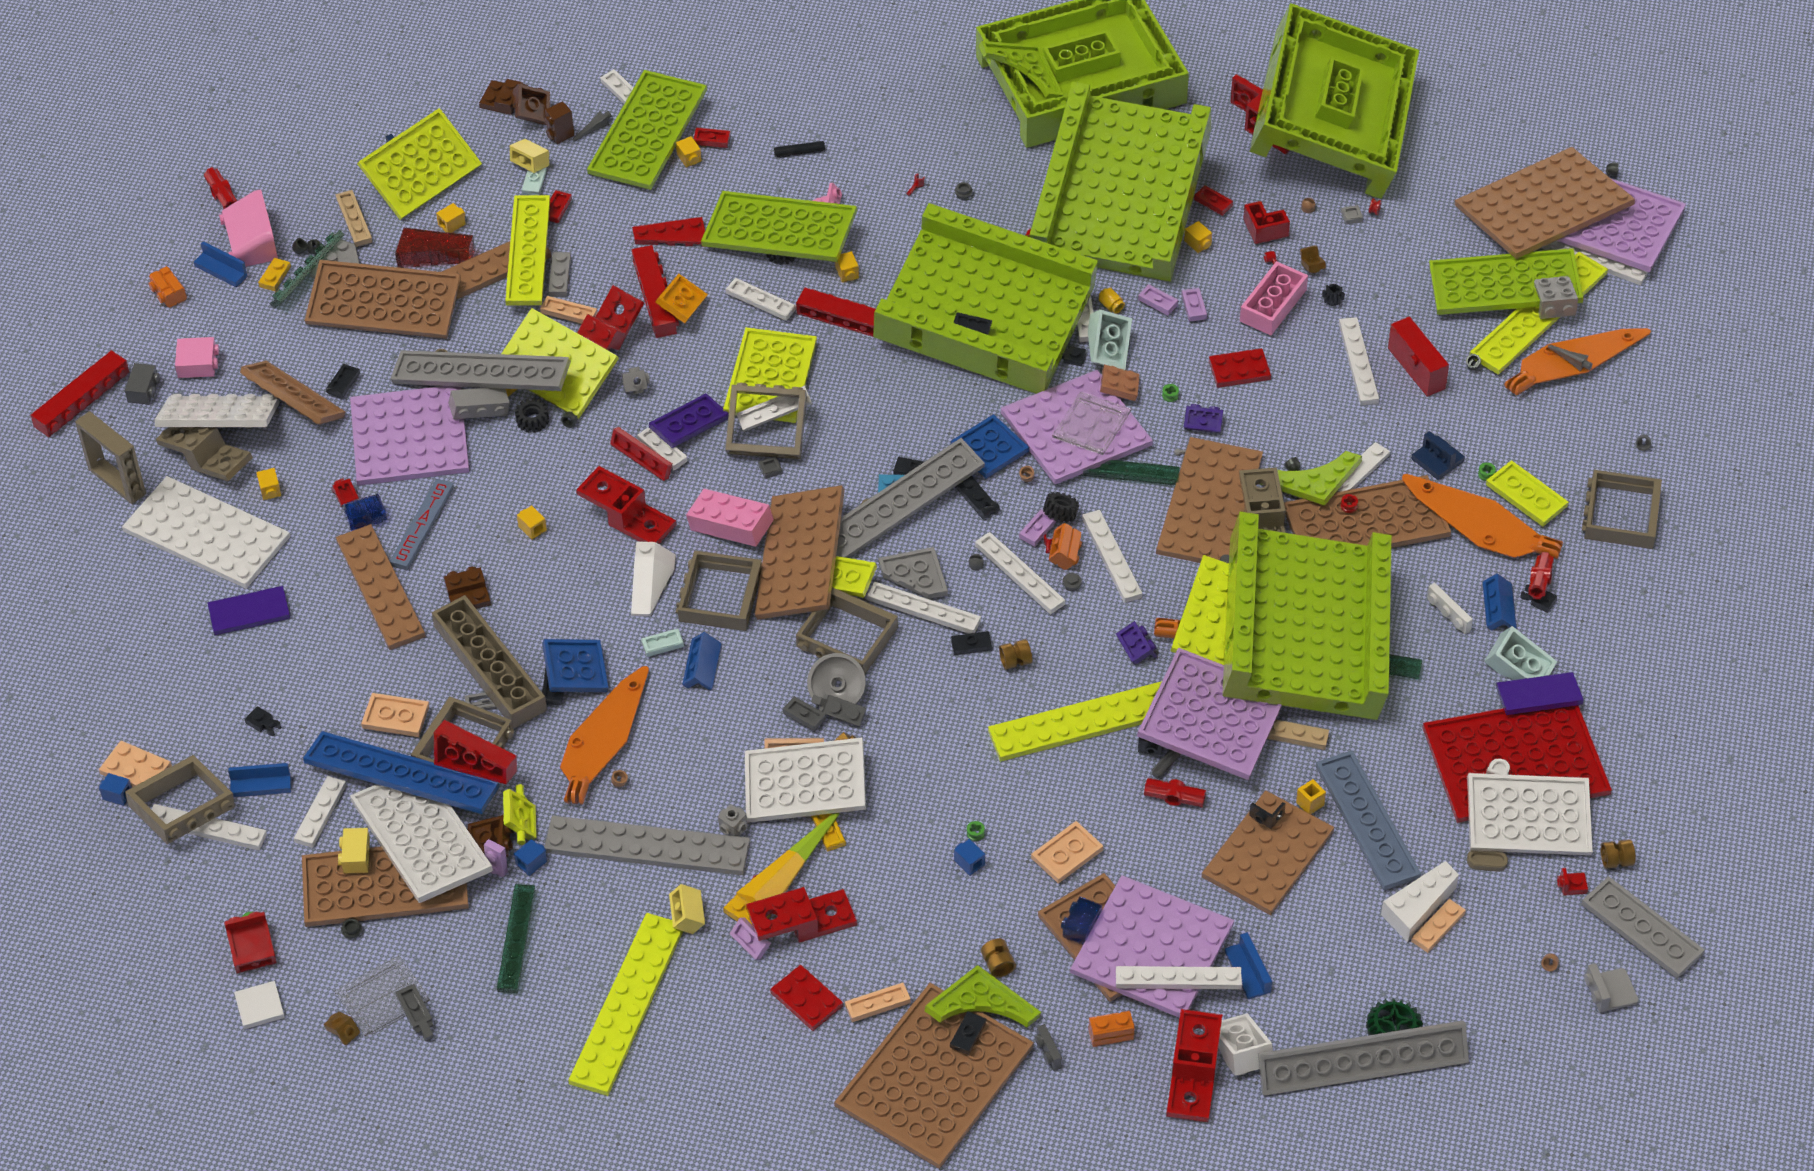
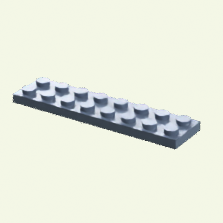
[1315,750,1421,890]

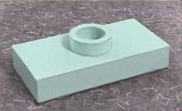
[522,168,547,195]
[641,629,684,657]

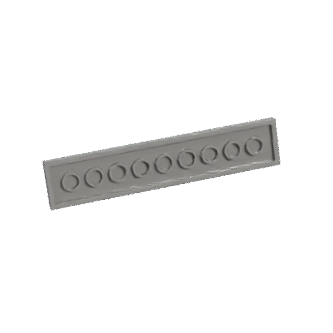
[390,350,571,391]
[836,438,985,558]
[544,816,750,875]
[1258,1020,1469,1096]

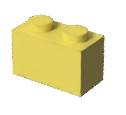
[509,139,549,173]
[338,828,370,873]
[669,884,705,934]

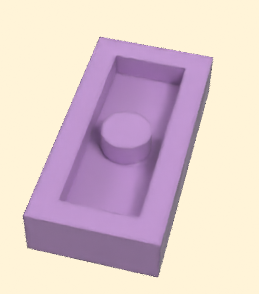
[1138,284,1178,316]
[1181,288,1207,322]
[1019,510,1056,547]
[484,839,508,877]
[730,918,771,960]

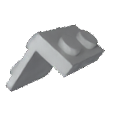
[1534,276,1578,319]
[1584,963,1638,1013]

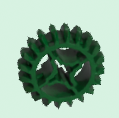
[1366,997,1423,1036]

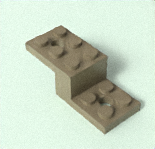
[155,427,253,481]
[1239,467,1285,533]

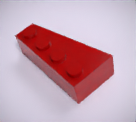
[434,720,517,784]

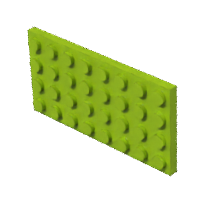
[587,70,707,190]
[701,191,858,262]
[1429,248,1583,315]

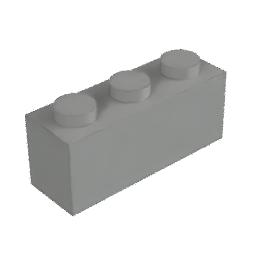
[448,388,510,419]

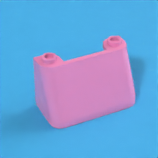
[219,189,278,267]

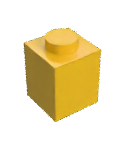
[676,136,702,167]
[436,203,466,235]
[1184,221,1212,253]
[835,251,859,283]
[256,468,281,500]
[517,505,547,540]
[1296,779,1326,814]

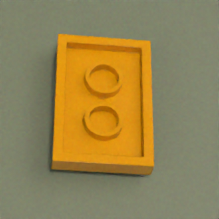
[656,273,708,323]

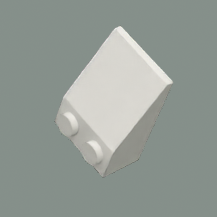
[1218,1013,1273,1076]

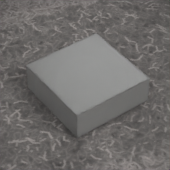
[1341,205,1363,225]

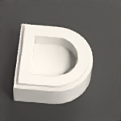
[1486,759,1510,775]

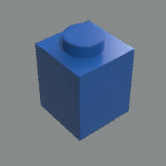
[99,773,132,806]
[514,839,547,876]
[954,839,985,876]

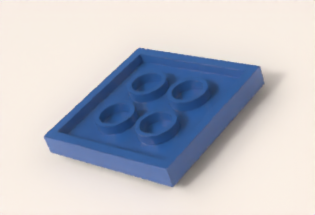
[950,414,1029,479]
[542,639,609,692]

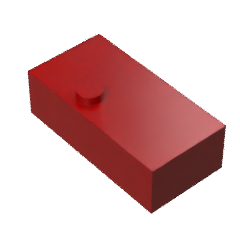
[1388,316,1449,397]

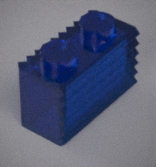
[343,493,387,531]
[1061,896,1102,945]

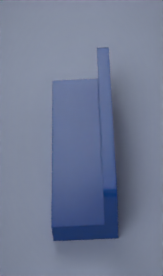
[194,241,248,288]
[1482,573,1517,631]
[682,632,721,690]
[228,763,291,797]
[1224,932,1272,999]

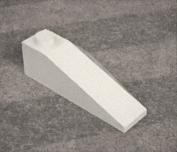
[631,542,676,617]

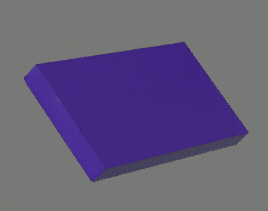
[649,393,729,448]
[207,586,290,636]
[1496,672,1584,715]

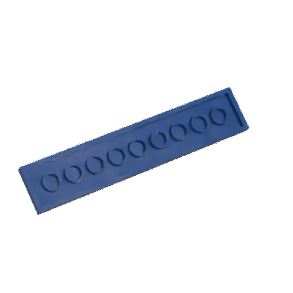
[303,731,500,814]

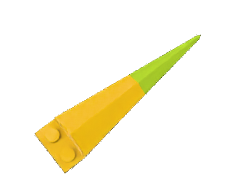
[723,813,840,924]

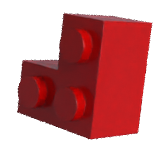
[1243,201,1290,244]

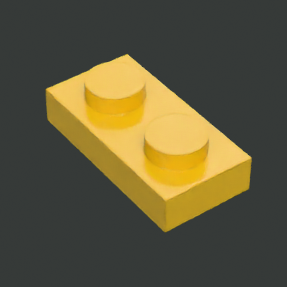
[258,258,291,291]

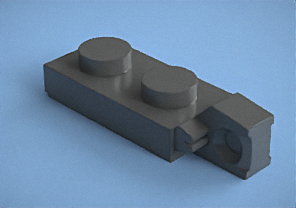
[811,694,867,727]
[395,984,433,1041]

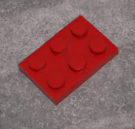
[1209,348,1271,388]
[770,964,843,1031]

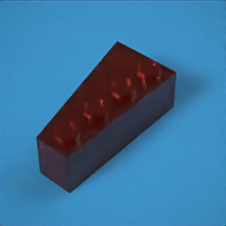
[395,228,475,268]

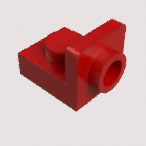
[331,478,359,507]
[1557,868,1588,896]

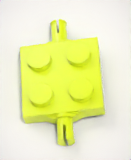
[503,784,537,845]

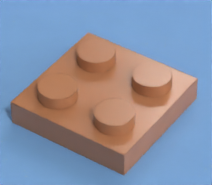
[1100,364,1139,401]

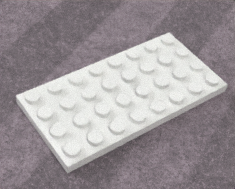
[122,476,290,589]
[350,784,493,903]

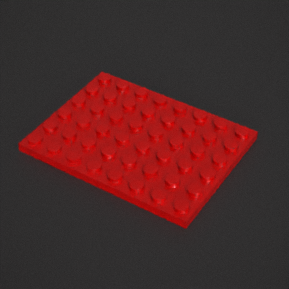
[1422,705,1612,823]

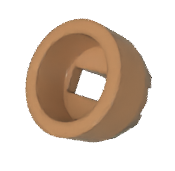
[1301,198,1316,213]
[1019,466,1035,482]
[611,770,628,788]
[1541,953,1559,971]

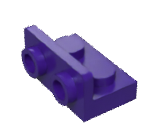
[1184,404,1223,433]
[1116,621,1158,665]

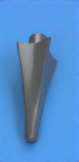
[573,111,612,141]
[1548,345,1593,371]

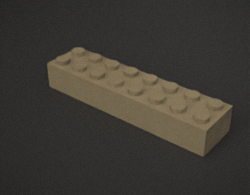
[432,595,547,729]

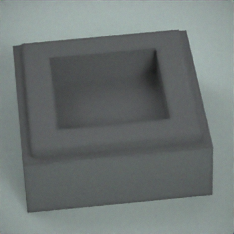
[758,456,782,479]

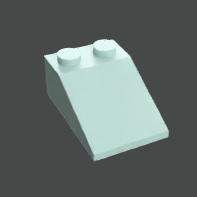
[1088,310,1132,370]
[1484,626,1557,680]

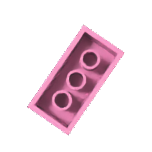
[1240,261,1308,336]
[686,489,774,547]

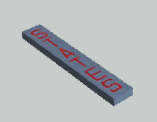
[390,478,454,570]

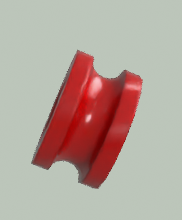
[1368,198,1382,216]
[1340,494,1358,513]

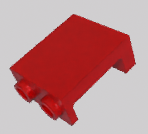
[224,911,277,974]

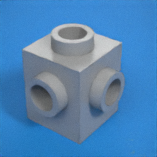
[621,367,650,394]
[718,804,748,836]

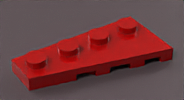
[632,217,705,247]

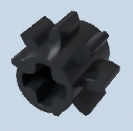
[1322,284,1345,306]

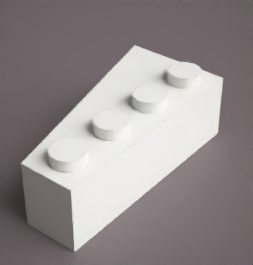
[1381,861,1459,942]

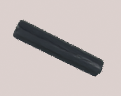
[774,141,825,157]

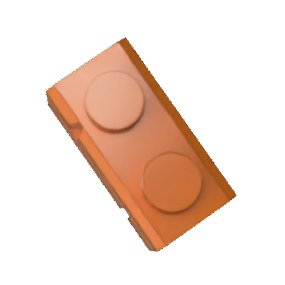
[148,266,187,308]
[1049,523,1082,570]
[1088,1011,1135,1047]

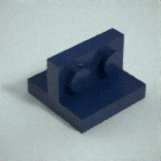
[1411,431,1465,480]

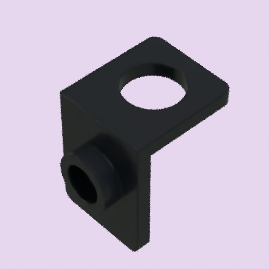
[1249,802,1286,829]

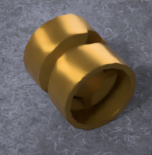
[999,639,1032,670]
[1601,839,1636,869]
[981,938,1016,978]

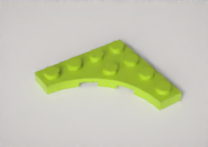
[979,41,1063,99]
[1261,451,1362,506]
[924,965,1041,1028]

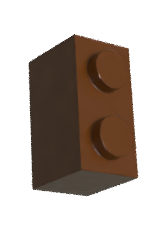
[544,101,575,144]

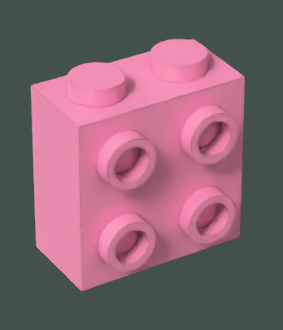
[175,337,219,378]

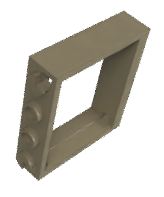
[725,383,807,459]
[75,411,146,504]
[1581,469,1662,549]
[675,550,762,631]
[796,587,898,674]
[411,696,514,763]
[125,755,235,844]

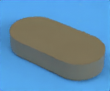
[1466,851,1508,872]

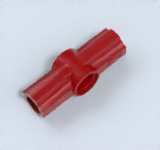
[204,167,237,209]
[1529,552,1554,599]
[1144,778,1206,807]

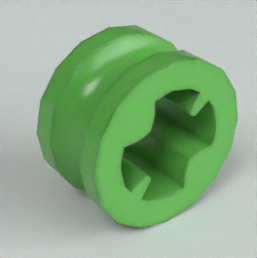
[1162,384,1179,402]
[1478,462,1496,481]
[967,821,985,841]

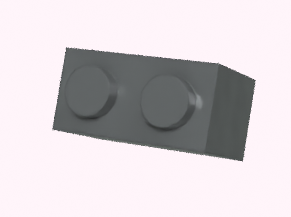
[124,363,160,405]

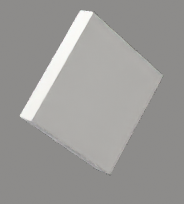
[234,981,285,1029]

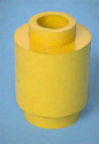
[1098,288,1125,314]

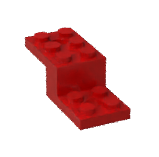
[1230,74,1290,154]
[577,285,645,351]
[576,466,677,544]
[746,887,857,943]
[1166,1009,1223,1122]

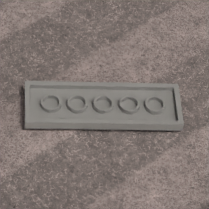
[1581,876,1705,979]

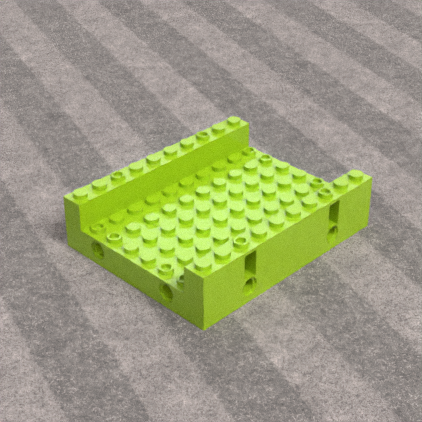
[976,0,1189,148]
[1249,3,1419,199]
[1030,82,1211,282]
[873,203,1098,394]
[1222,511,1392,720]

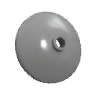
[807,653,866,704]

